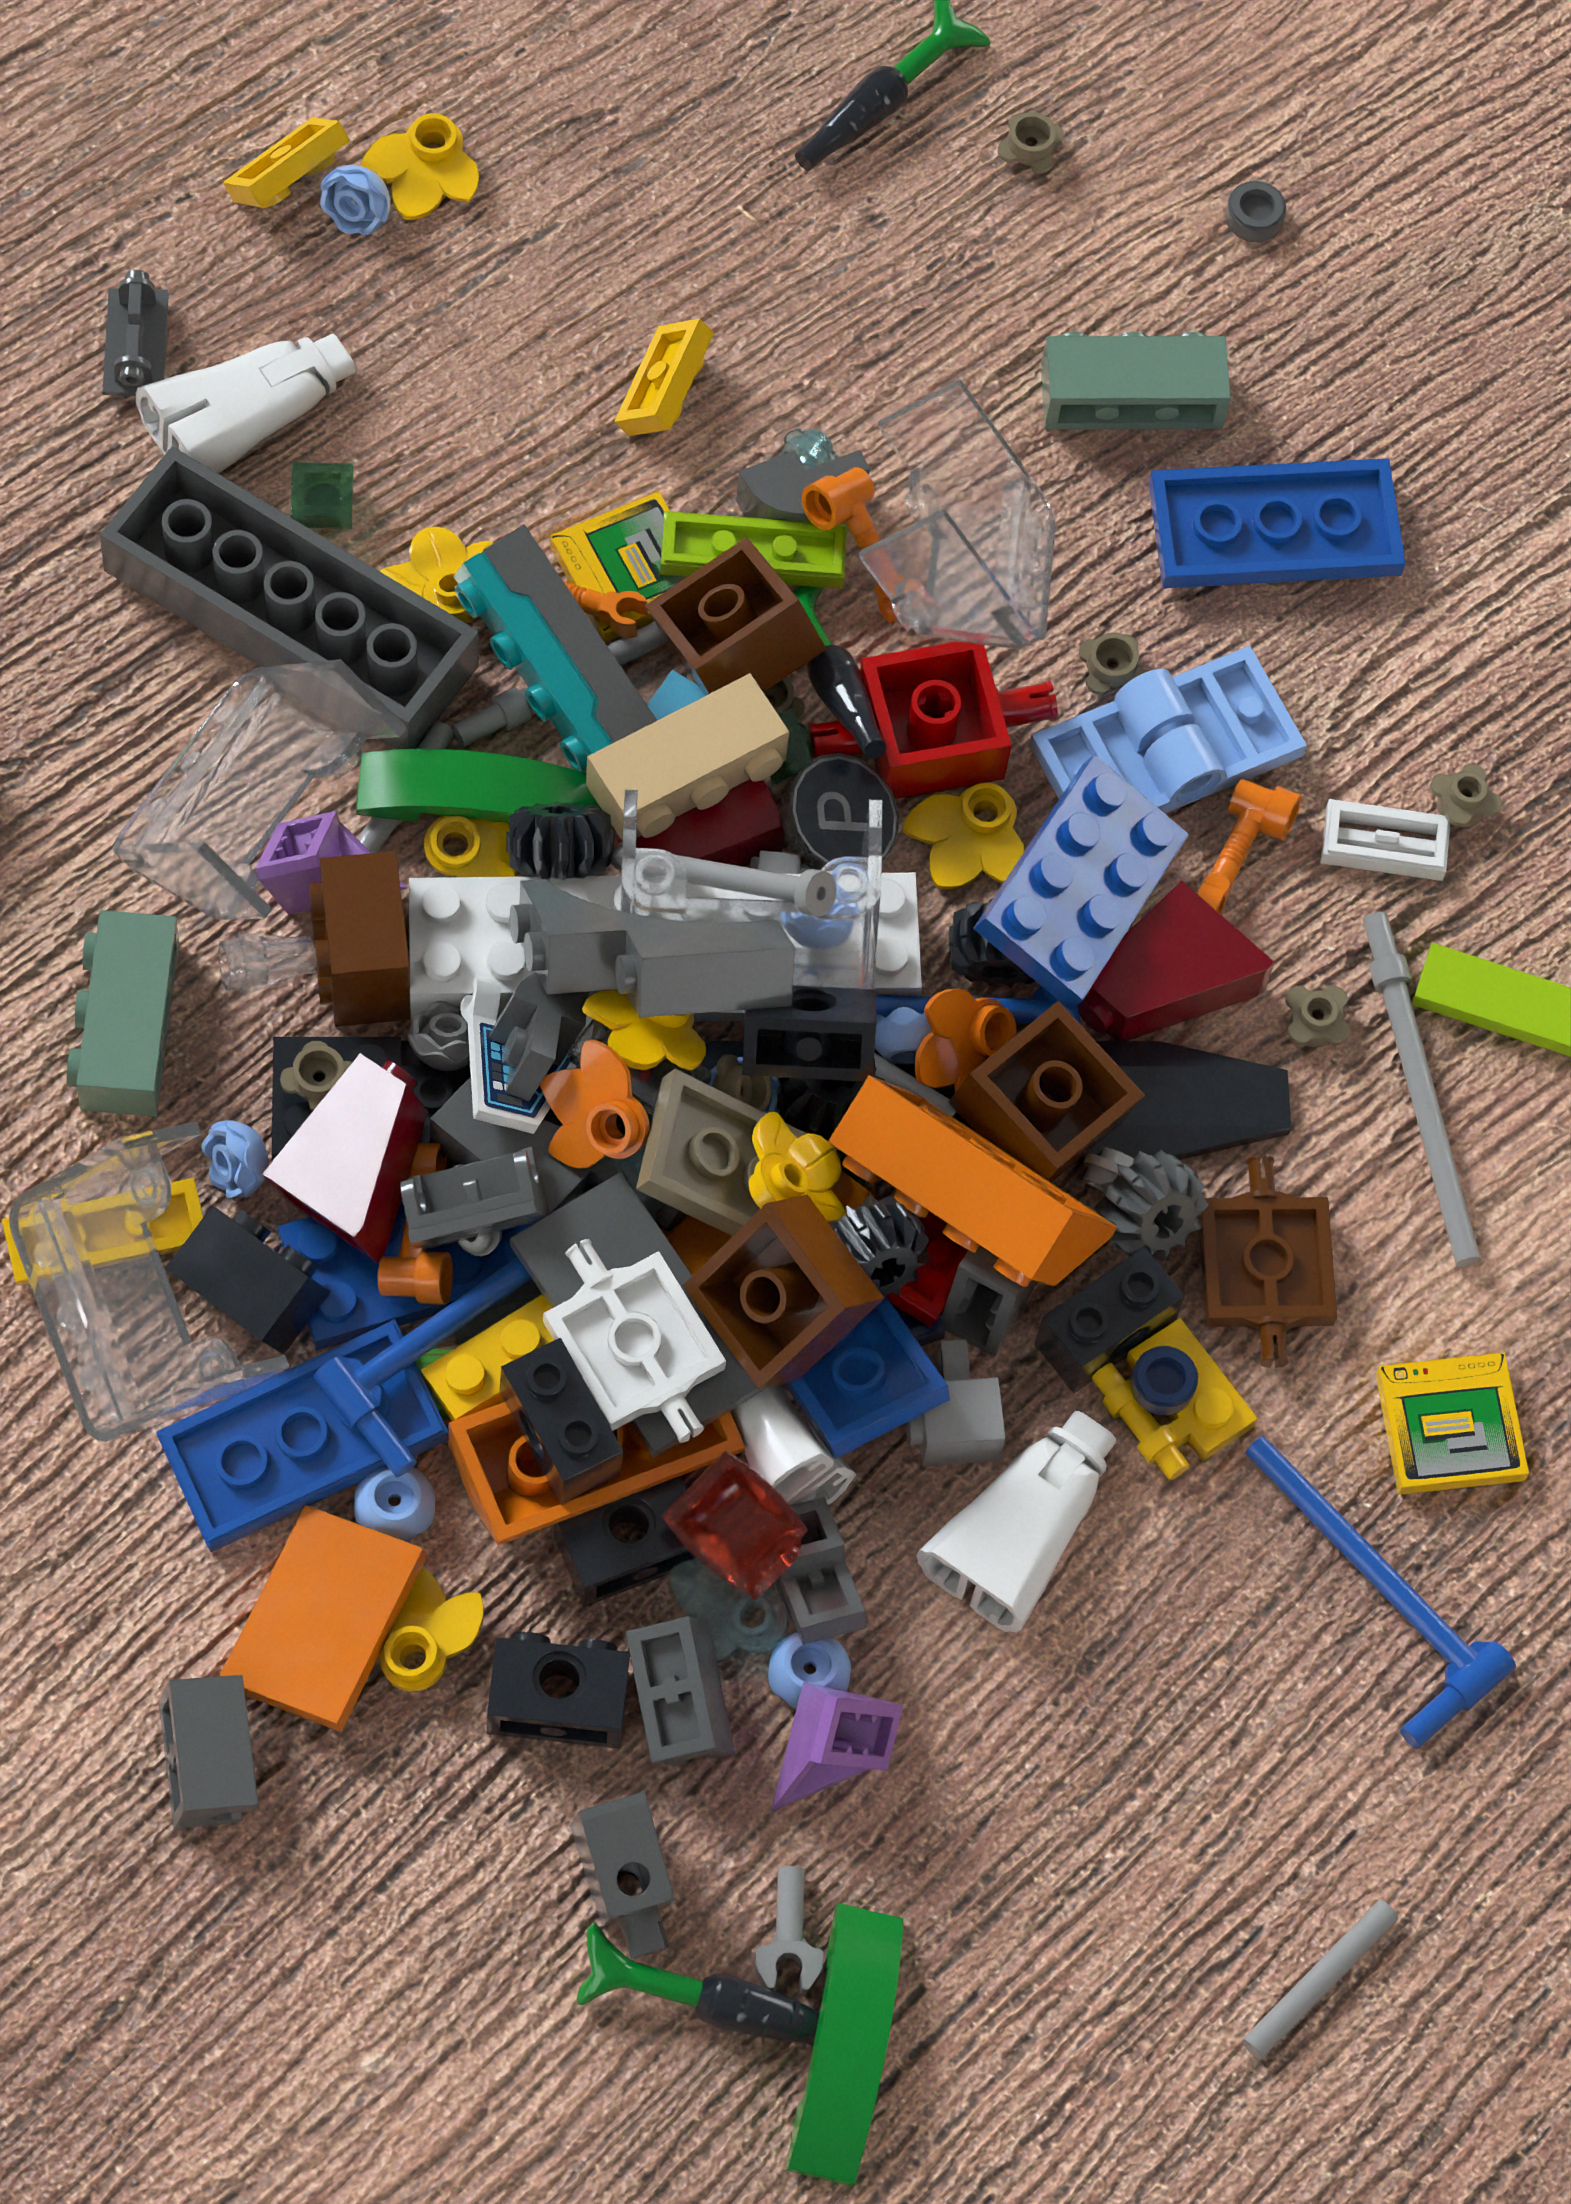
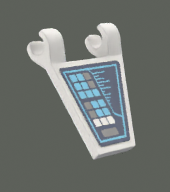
[460,977,595,1134]

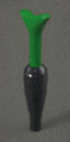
[795,0,990,171]
[792,586,887,759]
[577,1922,820,2044]

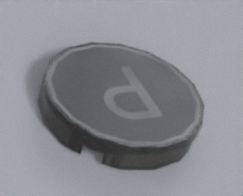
[780,753,900,873]

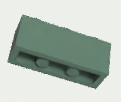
[1041,332,1231,429]
[67,910,179,1117]

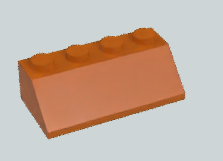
[828,1075,1118,1287]
[448,1402,745,1545]

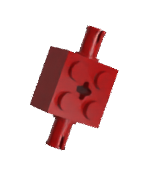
[808,637,1058,800]

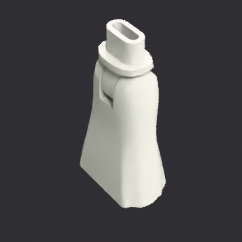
[136,334,356,473]
[730,1384,856,1508]
[916,1411,1116,1633]

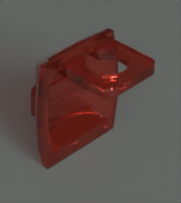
[662,1450,808,1600]

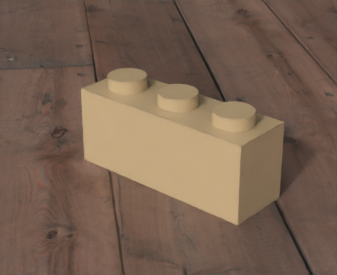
[586,673,789,844]

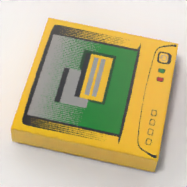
[549,491,686,642]
[1375,1352,1529,1495]

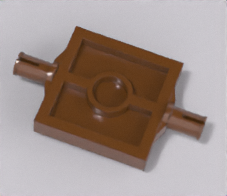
[1198,1155,1337,1368]

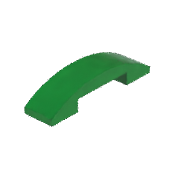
[356,749,601,823]
[785,1903,903,2186]

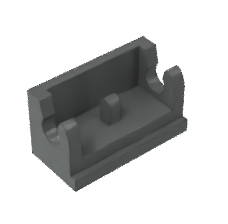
[401,1147,550,1249]
[626,1616,735,1766]
[159,1675,258,1830]

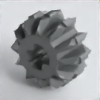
[1094,1150,1209,1262]

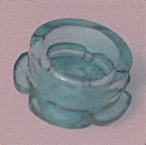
[780,428,838,470]

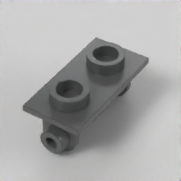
[103,270,169,396]

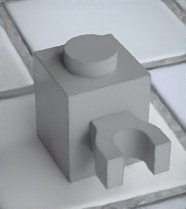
[906,1339,1006,1467]

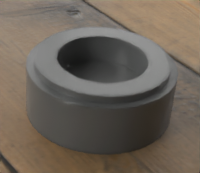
[1225,181,1286,242]

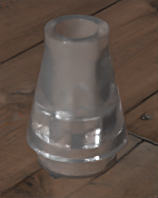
[218,933,316,995]

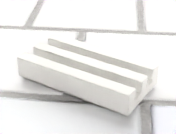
[1320,799,1451,881]

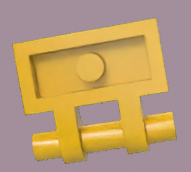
[1092,1318,1258,1481]

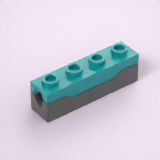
[454,524,657,772]

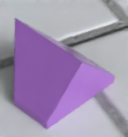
[255,811,408,915]
[771,1681,903,1812]

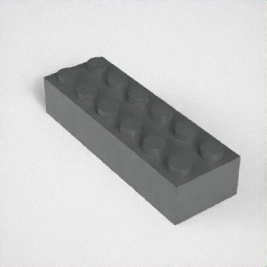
[100,446,479,749]

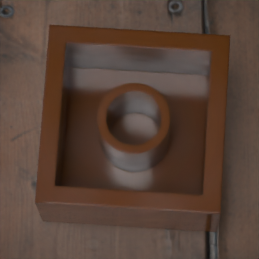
[645,537,827,695]
[309,851,411,1027]
[949,1001,1145,1183]
[682,1195,884,1390]

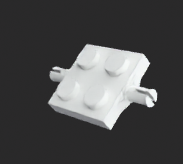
[543,1239,726,1443]

